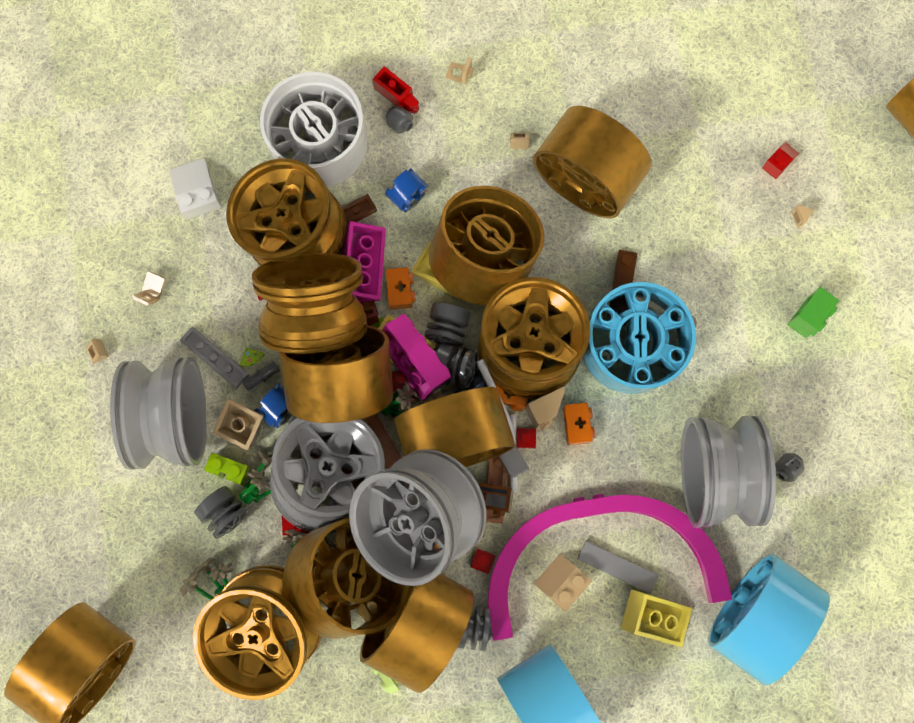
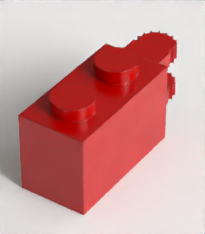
[372,66,420,114]

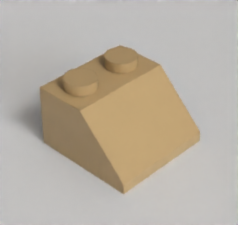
[526,387,565,431]
[213,398,264,450]
[534,554,592,612]

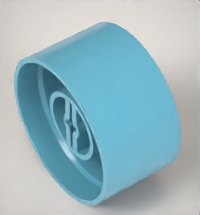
[583,282,696,394]
[708,554,830,685]
[497,644,601,723]

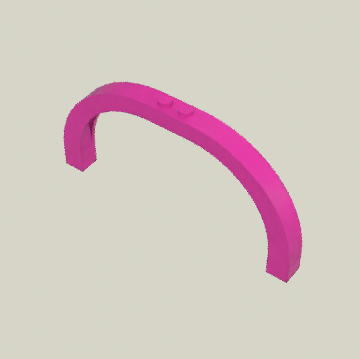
[488,494,732,641]

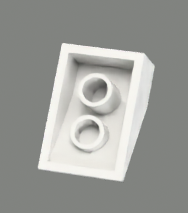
[170,158,222,220]

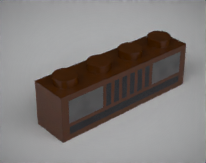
[478,483,514,516]

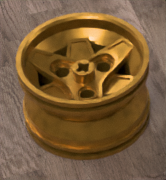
[226,158,347,266]
[252,253,367,354]
[478,277,590,399]
[193,565,322,700]

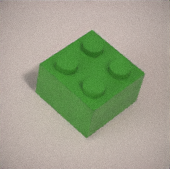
[787,286,840,338]

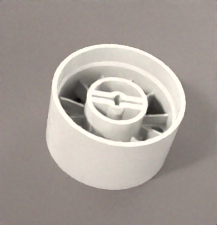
[260,72,368,187]

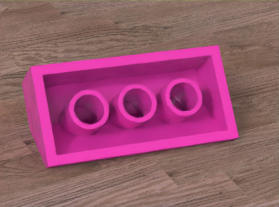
[341,221,386,302]
[382,314,451,401]

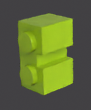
[203,452,252,486]

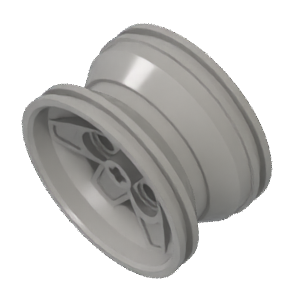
[110,357,206,470]
[681,416,776,528]
[270,418,385,534]
[349,449,486,586]

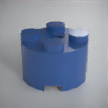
[385,168,428,213]
[254,383,291,429]

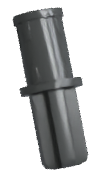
[242,361,280,390]

